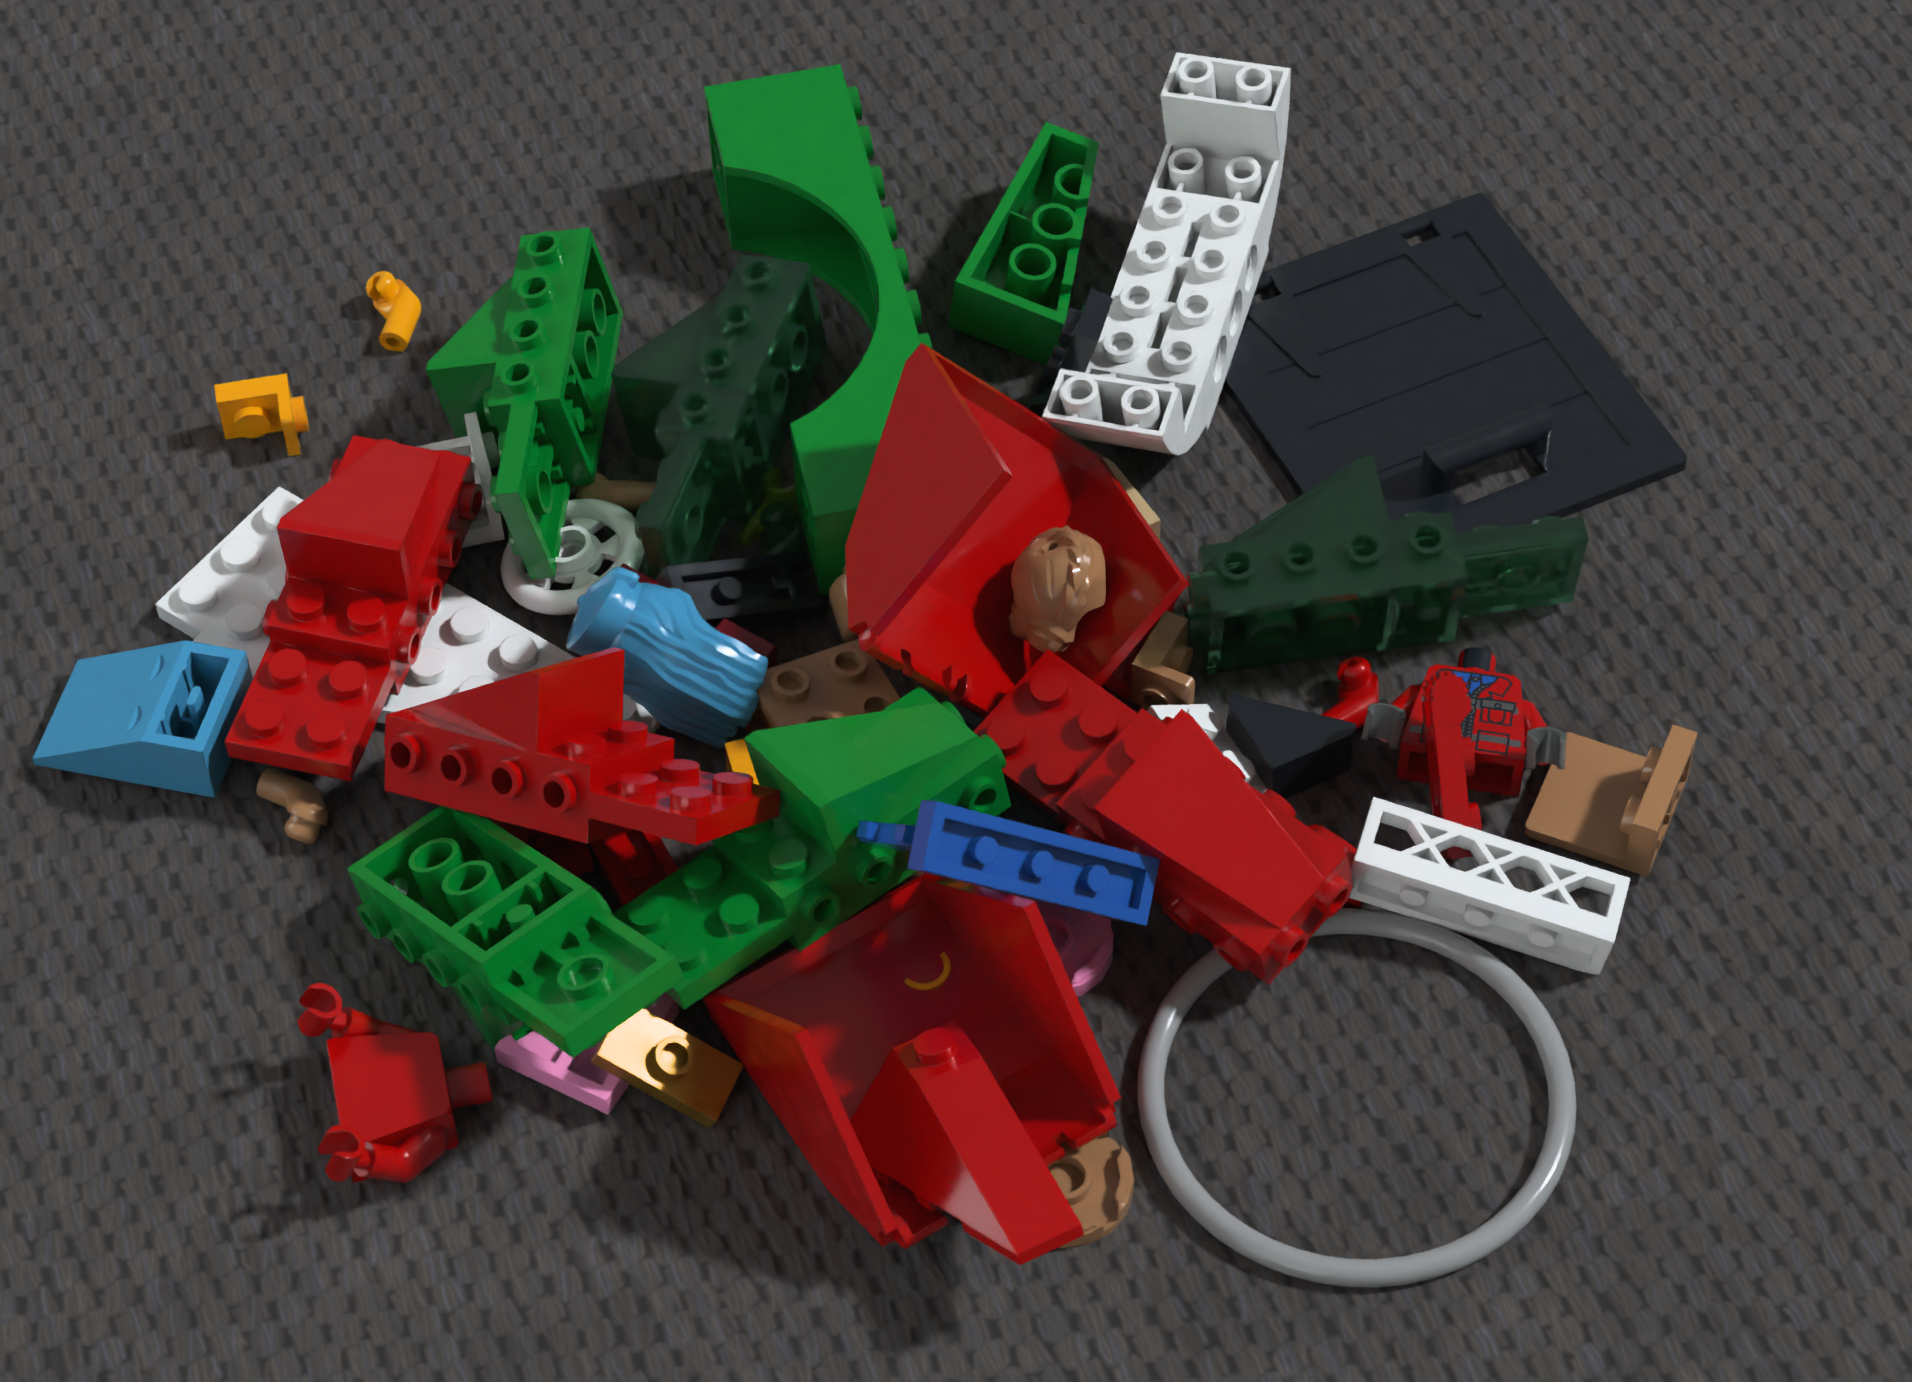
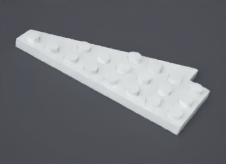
[155,486,662,733]

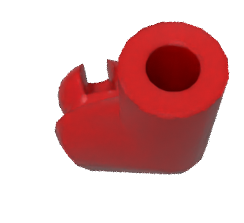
[1320,656,1379,730]

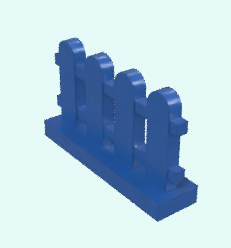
[856,800,1160,926]

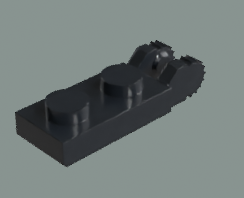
[1029,288,1113,418]

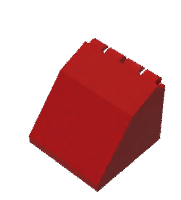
[845,342,1189,719]
[702,873,1121,1250]

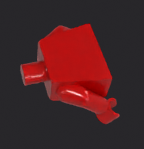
[297,983,493,1183]

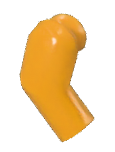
[366,271,421,352]

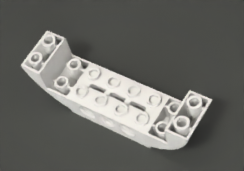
[1042,52,1291,455]

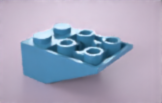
[32,640,253,798]

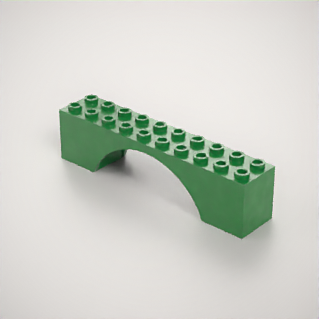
[704,64,932,597]

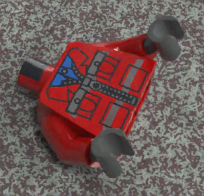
[1361,647,1567,797]

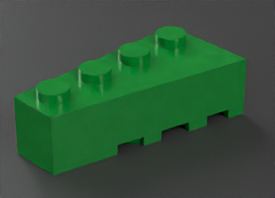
[948,122,1099,365]

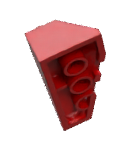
[850,1020,1084,1265]

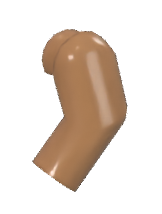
[576,473,667,512]

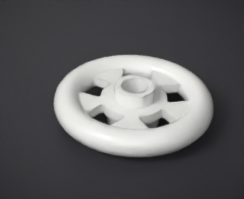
[500,498,645,615]

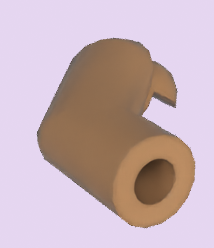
[256,767,329,844]

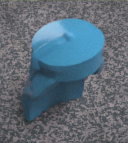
[566,567,768,749]

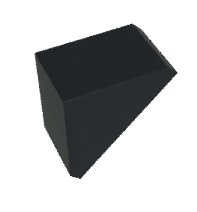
[1226,694,1356,799]

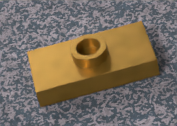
[591,1009,744,1128]

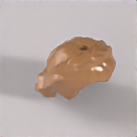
[1008,525,1106,653]

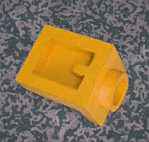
[214,373,309,457]

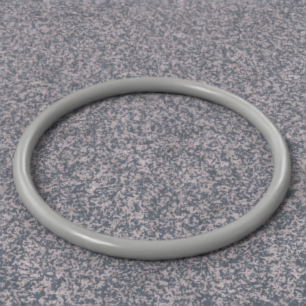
[1137,908,1577,1288]

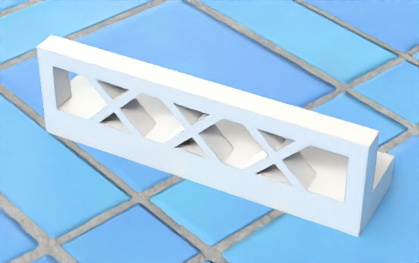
[1349,797,1631,976]

